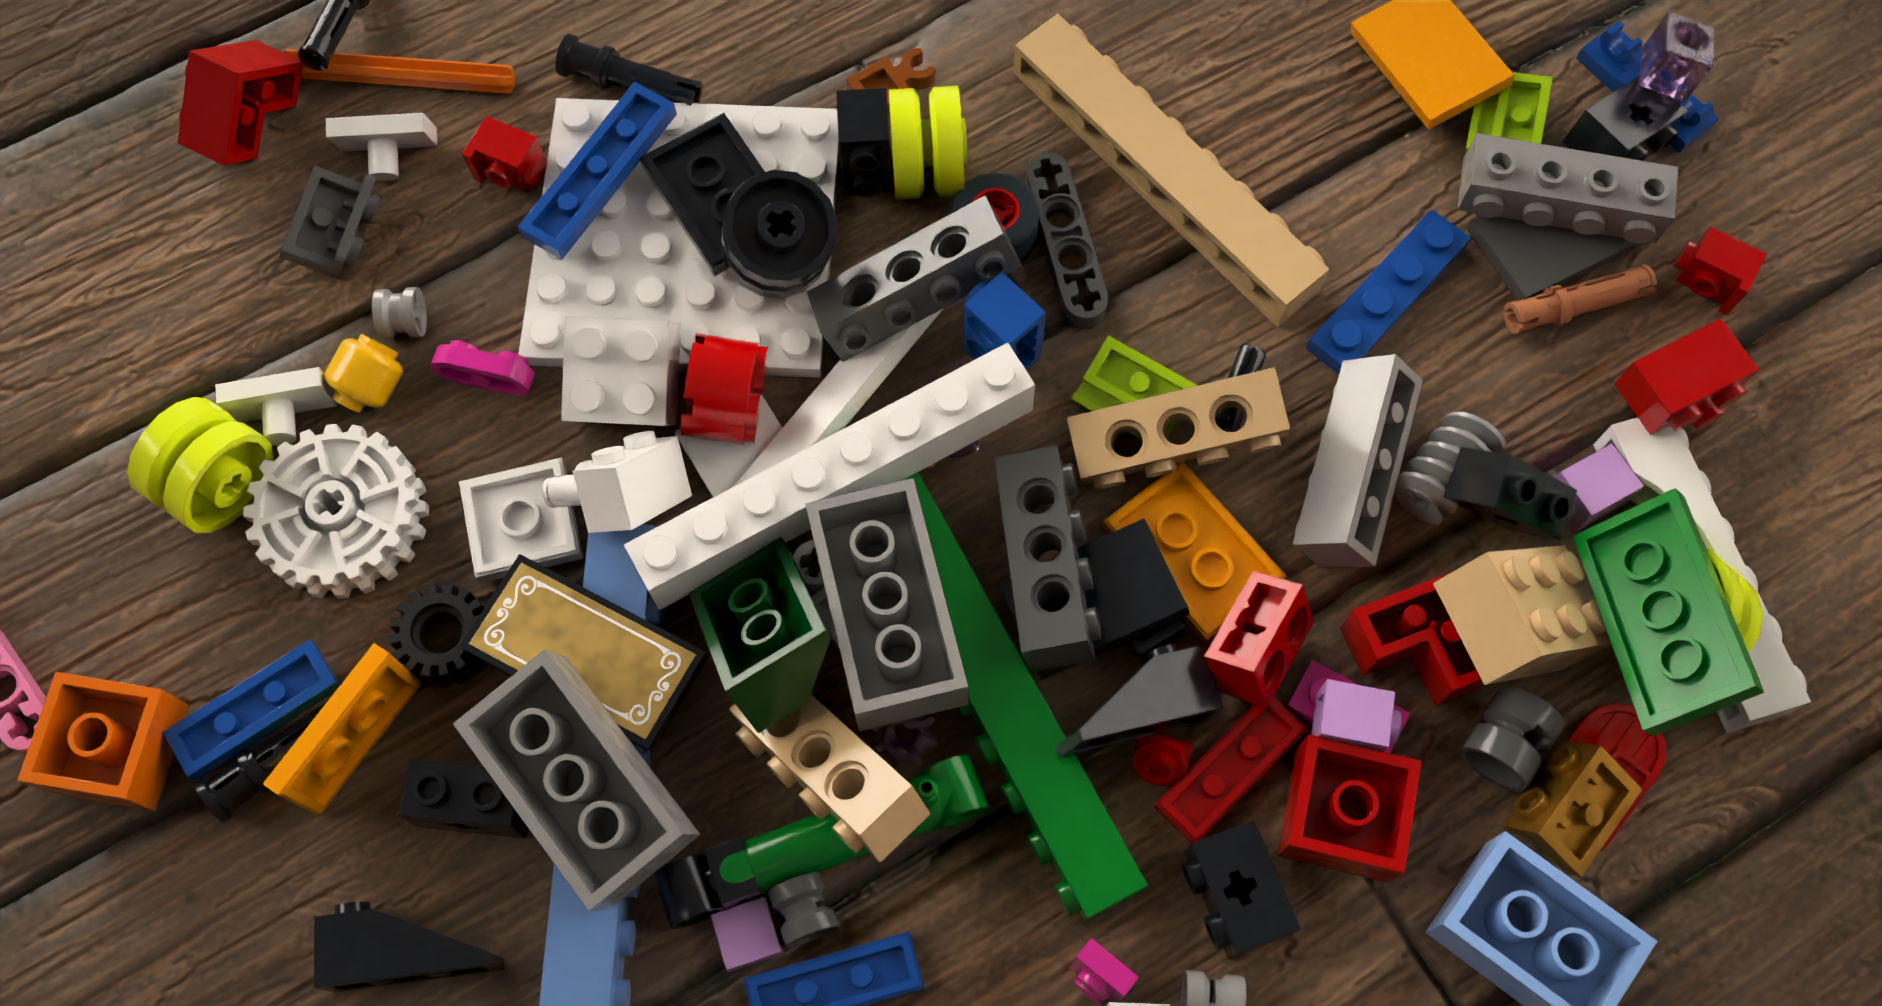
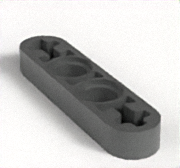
[1026,152,1108,329]

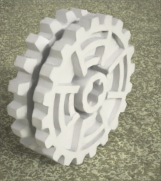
[243,424,429,599]

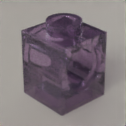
[1640,12,1714,102]

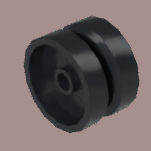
[721,170,837,298]

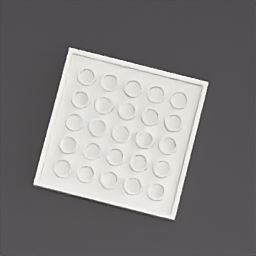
[518,98,840,378]

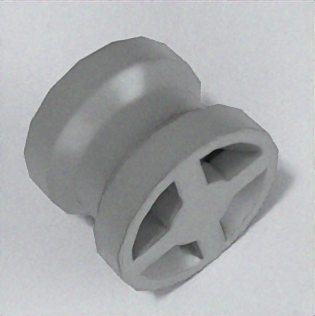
[372,287,427,339]

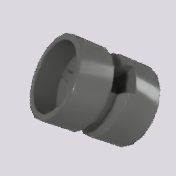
[1460,686,1564,791]

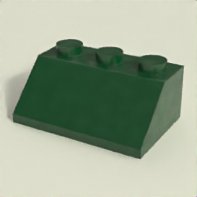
[689,537,831,733]

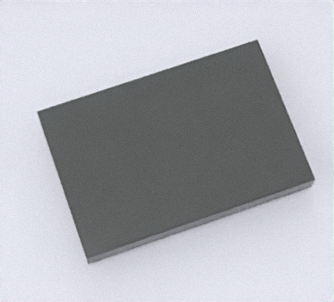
[1466,216,1645,301]

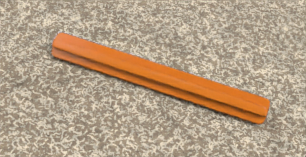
[284,49,516,94]

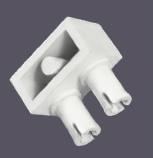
[542,431,692,533]

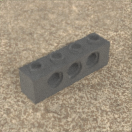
[807,195,1022,362]
[995,445,1102,672]

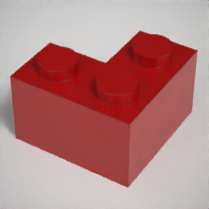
[177,40,303,166]
[1614,318,1759,435]
[1340,572,1487,707]

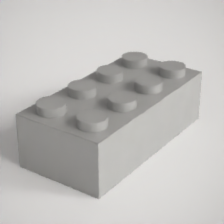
[805,478,968,731]
[453,649,700,911]

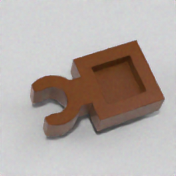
[846,48,936,114]

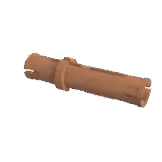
[1503,264,1657,334]

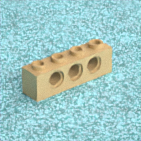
[1067,367,1290,490]
[729,695,931,863]

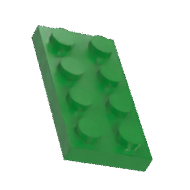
[1573,488,1765,736]

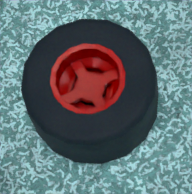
[950,172,1040,263]

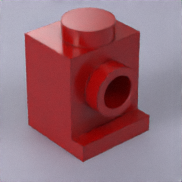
[462,116,547,193]
[1673,227,1767,315]

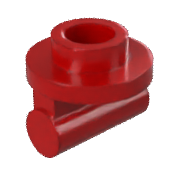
[1133,734,1193,786]

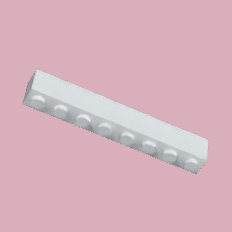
[624,343,1035,610]

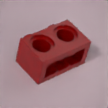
[1204,571,1314,708]

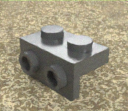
[279,165,380,279]

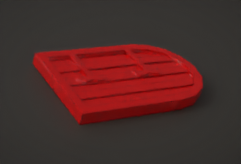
[1567,703,1667,851]

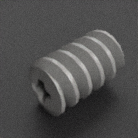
[1394,412,1506,525]

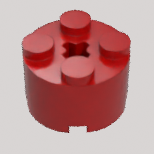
[681,333,768,445]

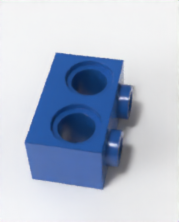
[964,272,1046,371]

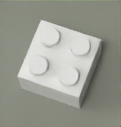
[561,316,681,426]

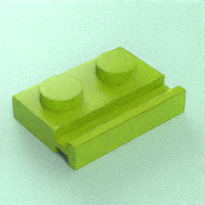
[1464,72,1553,157]
[1071,335,1197,442]

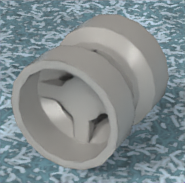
[1180,970,1246,1006]

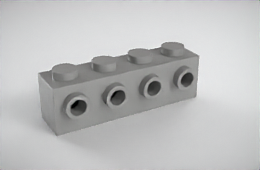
[1457,133,1678,244]
[1292,354,1423,568]

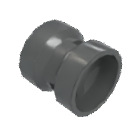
[767,872,839,947]

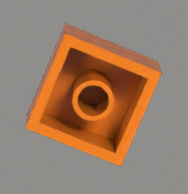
[17,672,190,811]

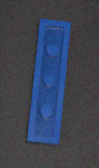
[517,81,677,260]
[1306,209,1471,374]

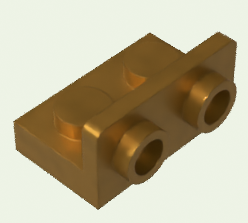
[1504,741,1642,877]

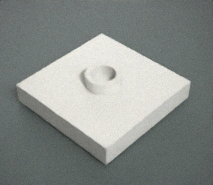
[459,457,583,583]

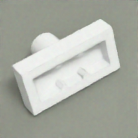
[325,113,438,181]
[215,367,338,446]

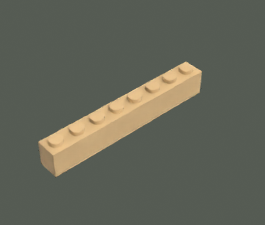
[1013,13,1329,327]

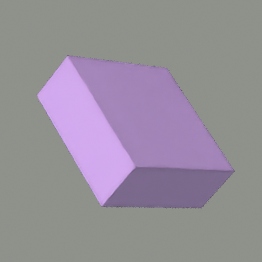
[711,897,783,973]

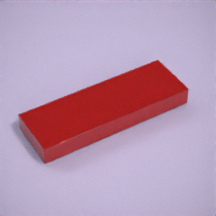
[1153,697,1308,844]

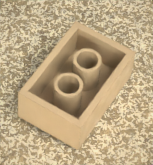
[1433,545,1612,685]

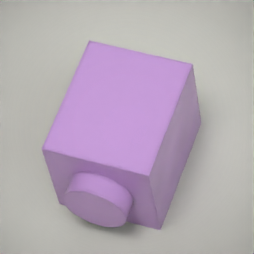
[1555,444,1644,533]
[1311,679,1401,752]

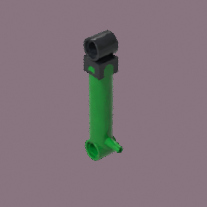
[654,755,990,929]

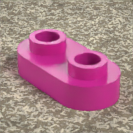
[430,340,535,396]

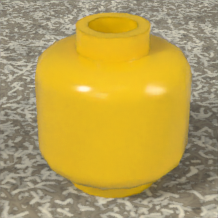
[324,334,403,413]

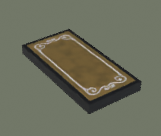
[459,554,708,753]

